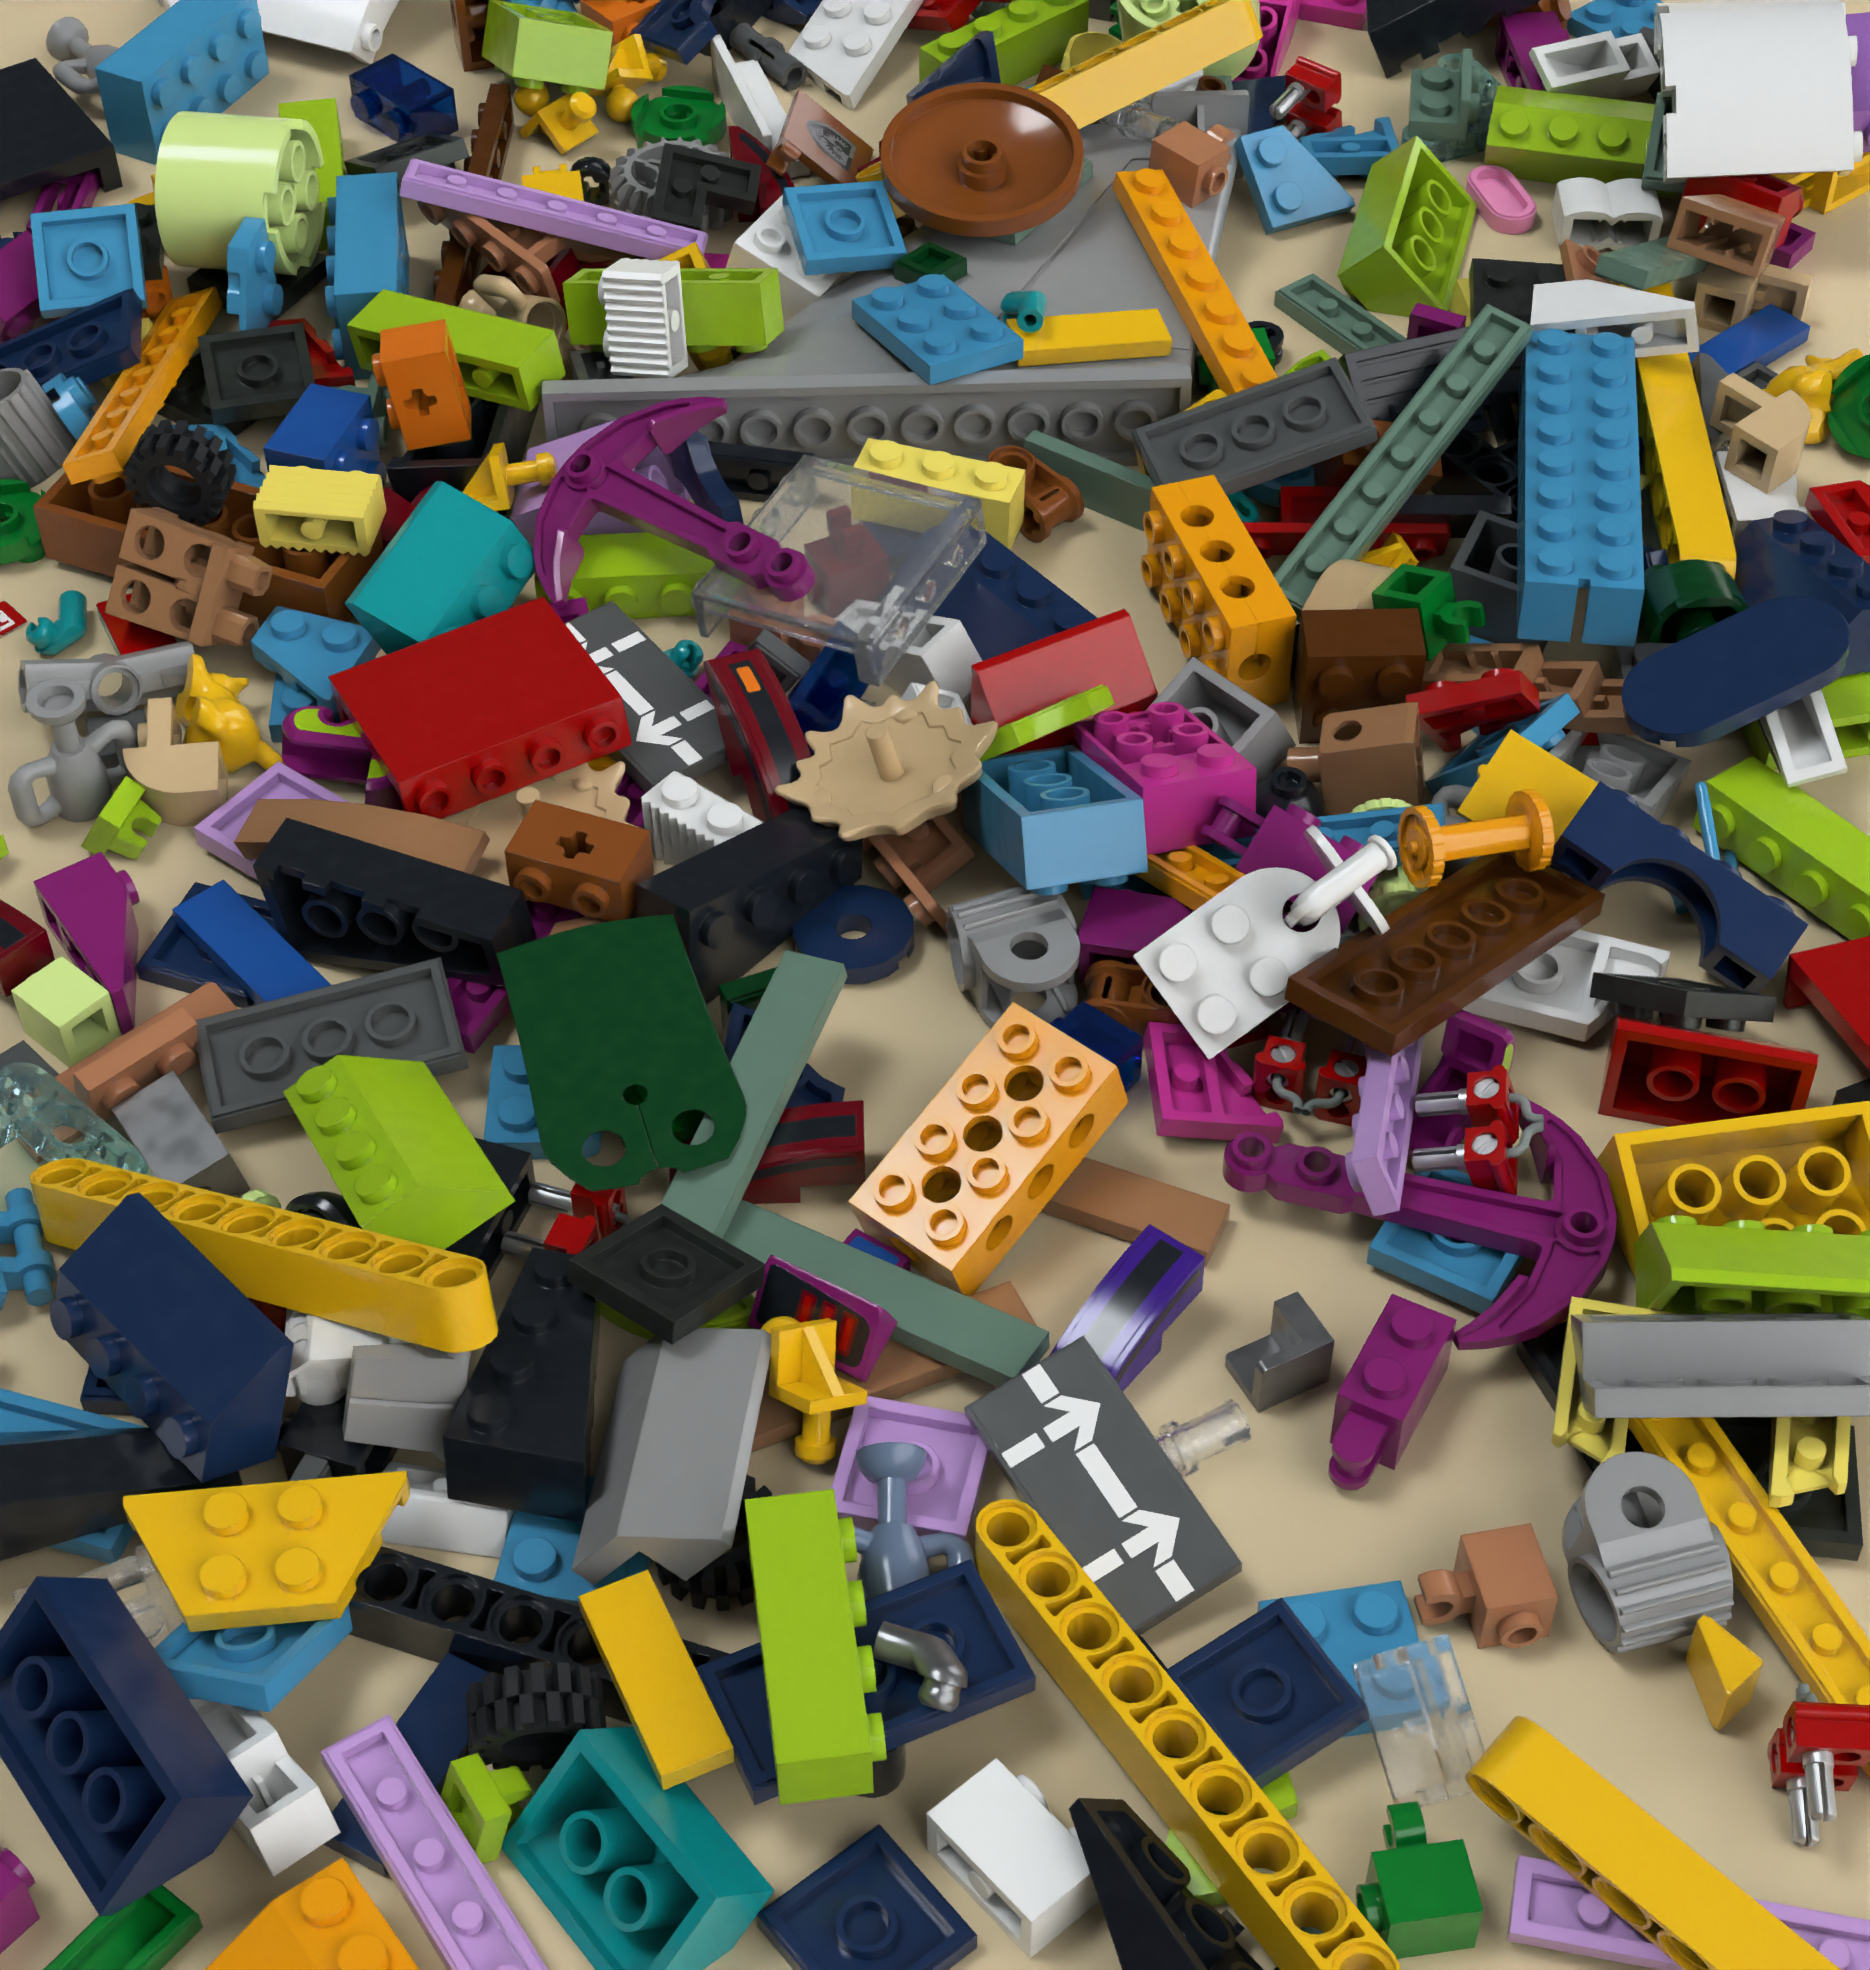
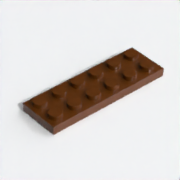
[1284,852,1605,1057]

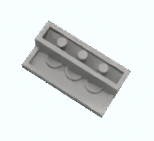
[1571,1312,1870,1418]
[571,1328,771,1585]

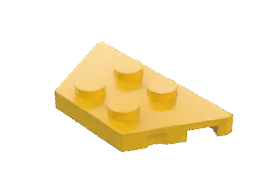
[123,1471,410,1632]

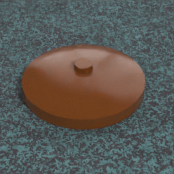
[880,82,1084,237]

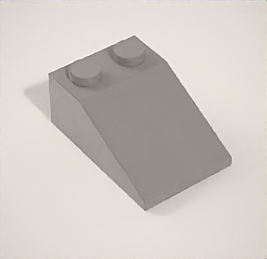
[1146,657,1296,786]
[1549,730,1692,821]

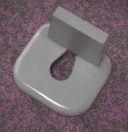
[342,1343,472,1462]

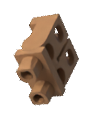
[105,507,274,647]

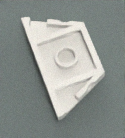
[788,0,924,110]
[1462,929,1670,1042]

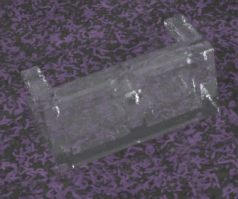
[1351,1634,1485,1808]

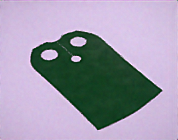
[496,914,747,1192]

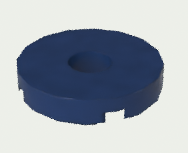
[793,885,914,984]

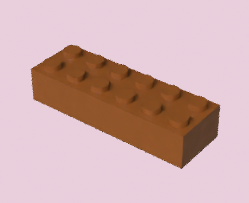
[33,461,384,622]

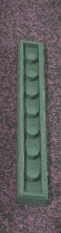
[1273,304,1534,622]

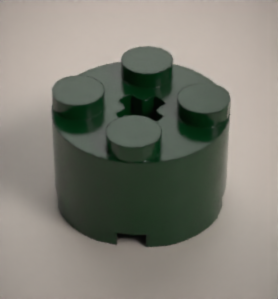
[1635,559,1749,644]

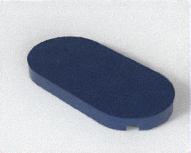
[1621,596,1850,747]

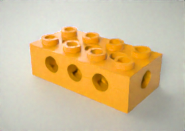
[1141,475,1297,706]
[848,1002,1129,1296]

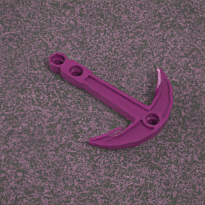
[533,397,815,609]
[1222,1099,1617,1350]

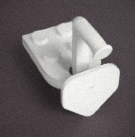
[1133,825,1397,1060]

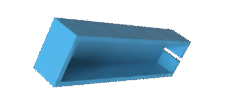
[1517,329,1645,647]

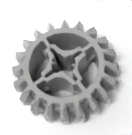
[608,137,733,234]

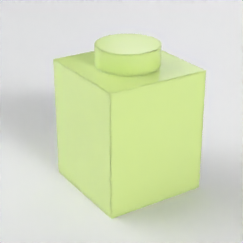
[11,955,121,1068]

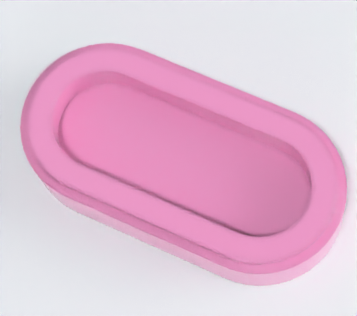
[1466,165,1537,235]

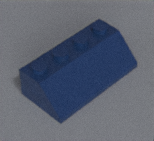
[1734,510,1870,677]
[879,515,1097,661]
[50,1193,294,1483]
[0,1576,253,1916]

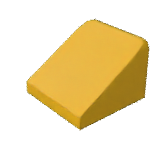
[1685,1614,1764,1731]

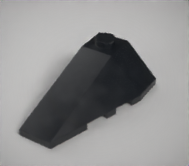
[0,1427,243,1561]
[1069,1798,1280,1970]

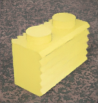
[253,465,387,557]

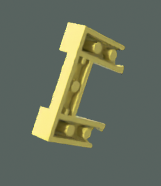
[1551,1296,1851,1508]

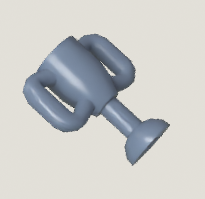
[854,1442,976,1600]

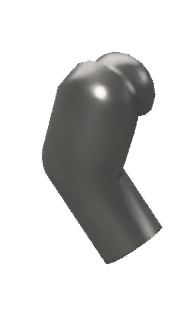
[873,1621,968,1712]

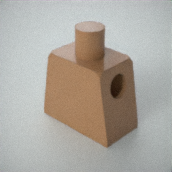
[1666,194,1785,278]
[1287,702,1426,815]

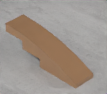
[1421,643,1636,735]
[234,799,490,874]

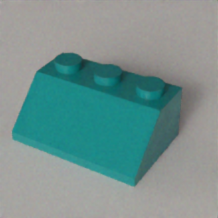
[344,481,536,655]
[501,1727,775,1970]

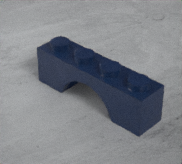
[1550,781,1809,993]

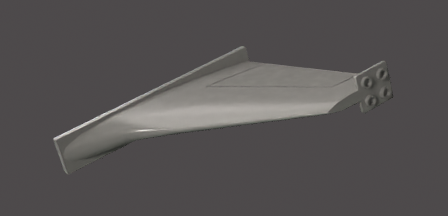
[542,90,1250,473]

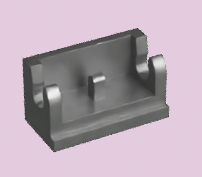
[111,1070,250,1196]

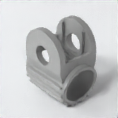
[0,368,77,488]
[945,885,1080,1032]
[1562,1452,1735,1654]

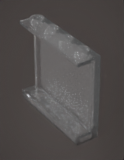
[691,455,987,687]

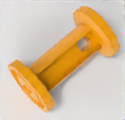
[1397,789,1555,889]

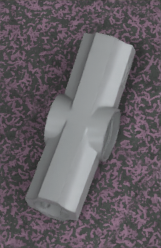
[18,641,195,716]

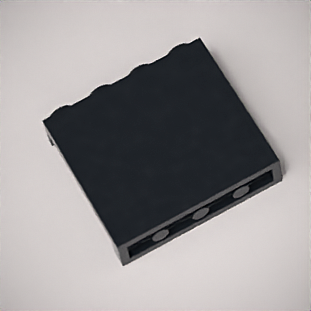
[0,58,123,201]

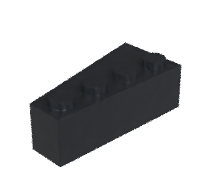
[1366,0,1540,79]
[386,396,540,516]
[636,806,863,1006]
[253,818,537,987]
[443,1247,600,1523]

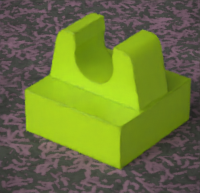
[81,776,162,859]
[441,1753,533,1864]

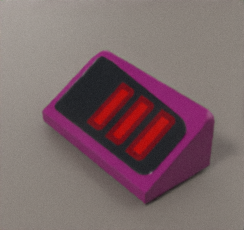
[748,1254,898,1383]

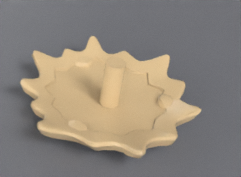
[775,681,998,841]
[442,761,641,901]

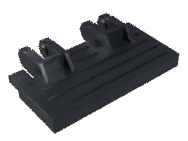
[1338,313,1531,446]

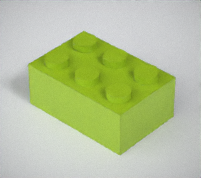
[482,0,613,94]

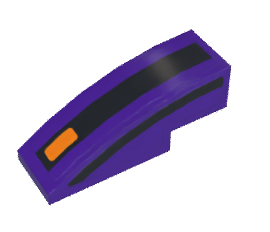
[1049,1224,1205,1391]

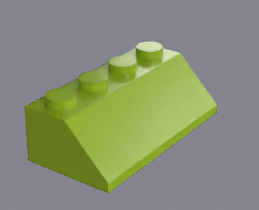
[1484,85,1677,199]
[1337,135,1477,317]
[283,1055,515,1250]
[1634,1215,1870,1320]

